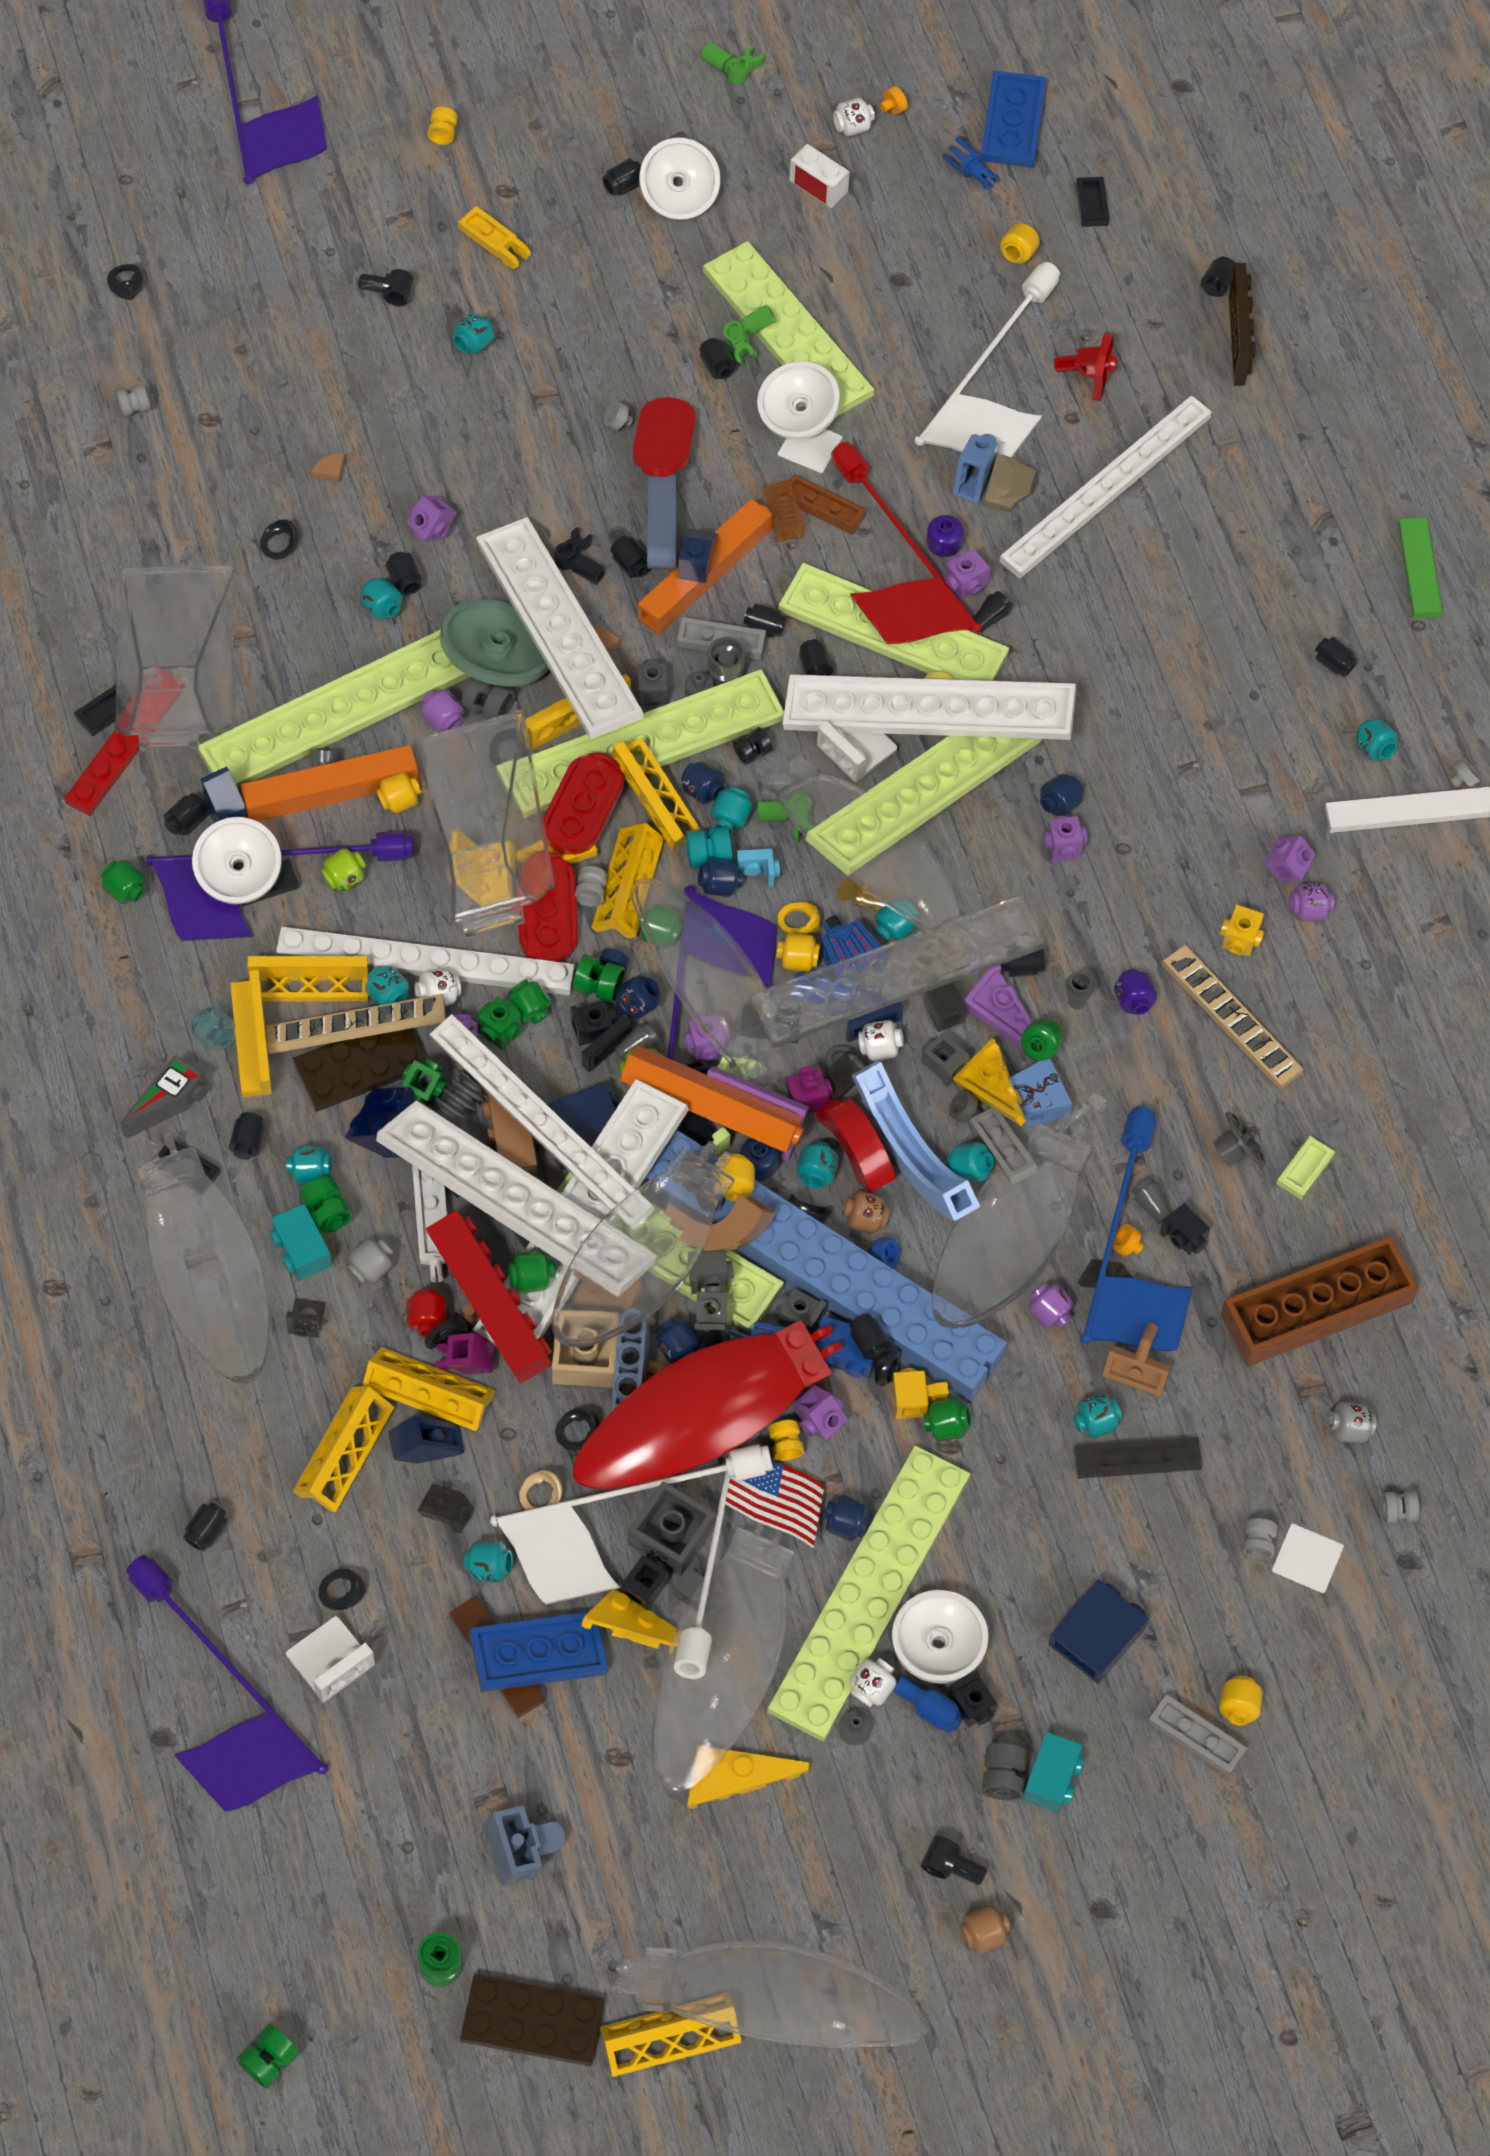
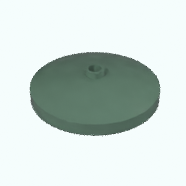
[440,599,549,686]

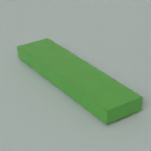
[1398,517,1442,618]

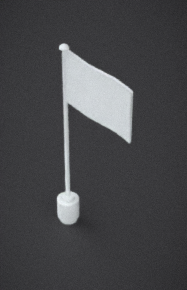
[914,262,1060,457]
[490,1444,773,1605]

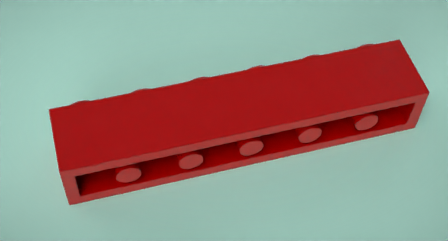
[425,1210,552,1384]

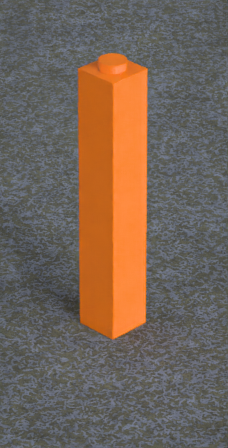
[638,499,772,635]
[240,745,419,822]
[620,1045,804,1153]

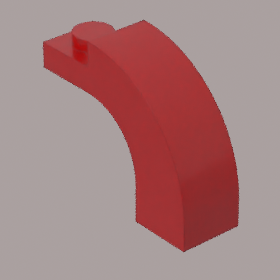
[814,1098,896,1192]

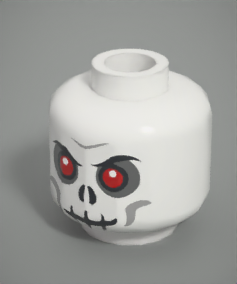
[833,98,875,137]
[415,968,461,1007]
[859,1020,904,1061]
[849,1658,897,1707]

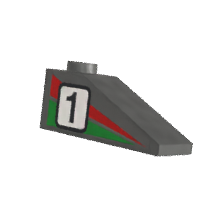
[120,1055,207,1138]

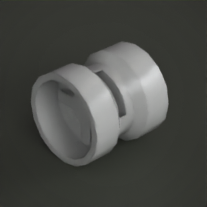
[115,383,150,417]
[574,866,607,907]
[1382,1490,1419,1523]
[1242,1518,1278,1560]

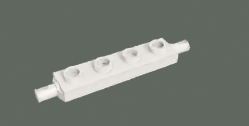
[412,1165,447,1282]

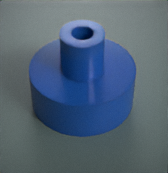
[868,1238,900,1268]

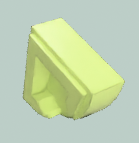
[703,1127,730,1156]

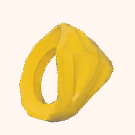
[778,902,821,935]

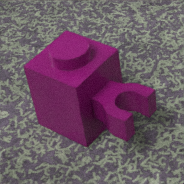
[785,1065,833,1113]
[435,1333,495,1375]

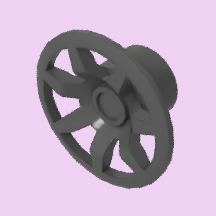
[1214,1111,1265,1168]

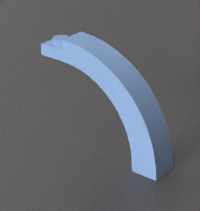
[851,1061,980,1222]

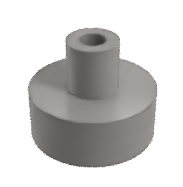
[604,400,633,430]
[1450,758,1481,788]

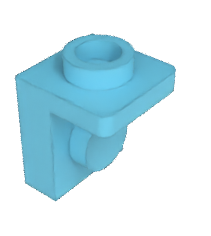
[737,849,780,887]

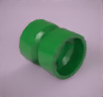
[573,954,625,1003]
[299,1176,353,1234]
[418,1932,462,1987]
[236,2024,300,2089]

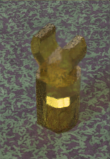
[838,880,891,911]

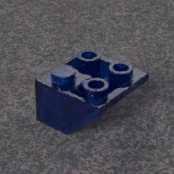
[345,1087,415,1158]

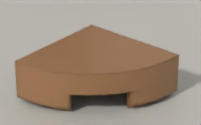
[311,453,345,482]
[594,625,621,651]

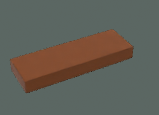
[780,474,867,535]

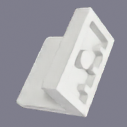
[817,721,897,783]
[286,1616,375,1703]

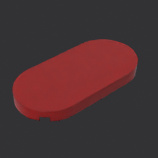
[633,397,695,477]
[542,752,624,855]
[516,851,578,962]

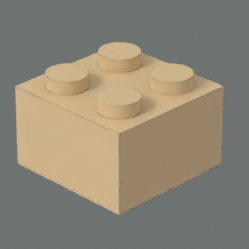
[552,1312,619,1388]

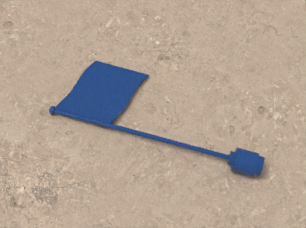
[1080,1107,1192,1351]

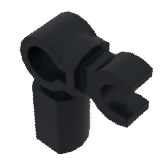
[555,527,606,585]

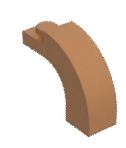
[663,1195,776,1251]

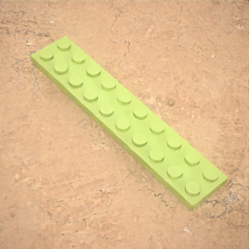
[197,630,470,789]
[497,669,784,820]
[805,736,1042,876]
[767,1446,971,1742]

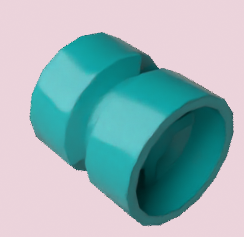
[686,826,732,869]

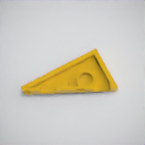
[952,1038,1026,1126]
[581,1589,681,1649]
[687,1745,809,1809]

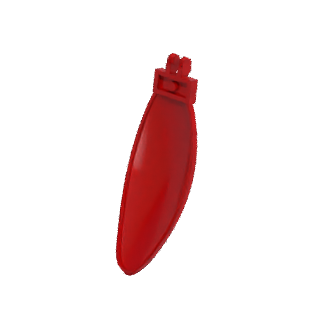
[573,1320,843,1490]

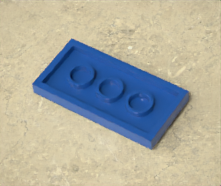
[981,70,1046,168]
[469,1612,608,1692]

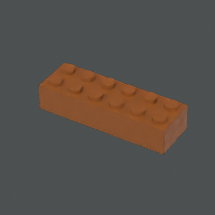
[1220,1236,1418,1367]

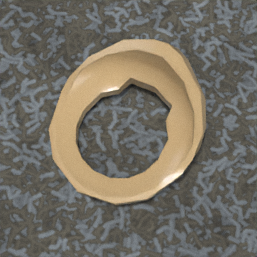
[519,1470,563,1511]

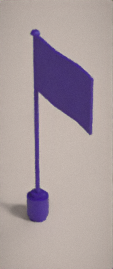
[203,0,327,184]
[145,831,414,941]
[667,886,777,1060]
[126,1555,329,1812]

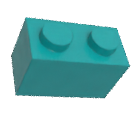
[269,1203,332,1281]
[1023,1732,1085,1813]

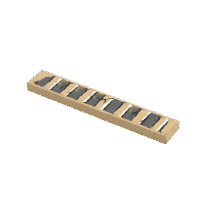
[1162,945,1303,1090]
[266,994,446,1054]

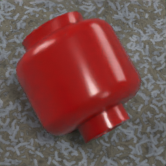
[407,1289,447,1337]

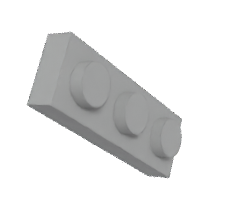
[677,617,766,660]
[969,1108,1038,1185]
[1148,1694,1248,1777]

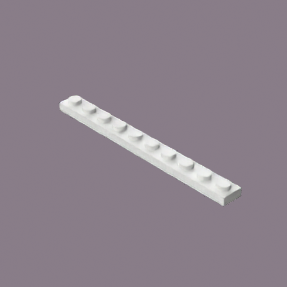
[1000,395,1212,579]
[276,927,575,996]
[430,1014,654,1231]

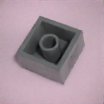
[628,1481,716,1577]

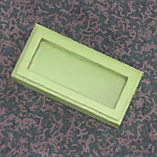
[1276,1136,1335,1200]

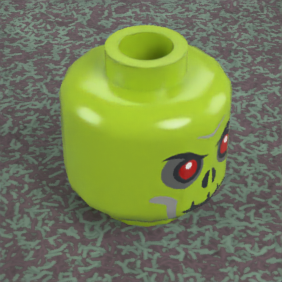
[320,848,366,892]

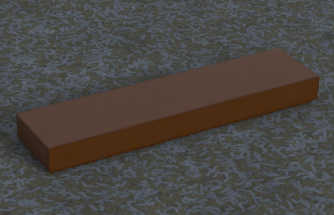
[449,1596,545,1718]

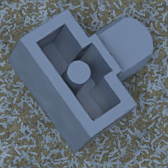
[484,1805,565,1886]

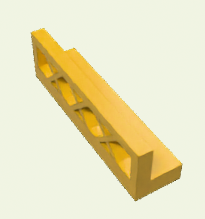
[518,674,631,750]
[611,737,700,851]
[591,823,664,939]
[247,956,369,1002]
[230,970,272,1097]
[362,1347,496,1431]
[292,1386,394,1512]
[600,1993,742,2077]

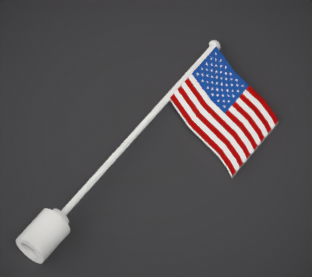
[674,1445,824,1679]

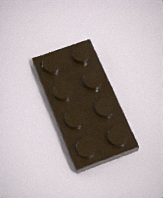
[1228,263,1256,386]
[293,1028,425,1112]
[460,1974,604,2067]

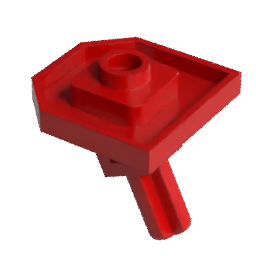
[1054,331,1118,401]

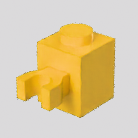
[892,1368,949,1419]

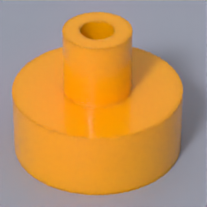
[879,86,908,115]
[1112,1223,1143,1256]

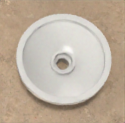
[639,138,720,220]
[757,361,841,439]
[192,817,282,904]
[892,1590,988,1683]

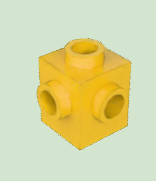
[1220,904,1265,957]

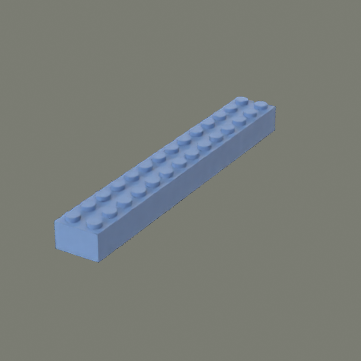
[639,1130,1007,1404]

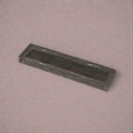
[1073,1437,1202,1479]

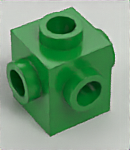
[478,996,522,1050]
[401,1058,448,1104]

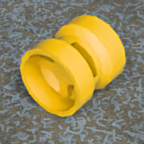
[427,106,458,145]
[768,1420,804,1461]

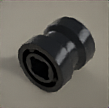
[733,726,772,765]

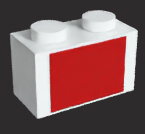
[789,144,850,208]

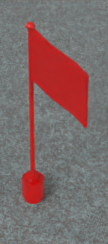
[831,442,982,644]

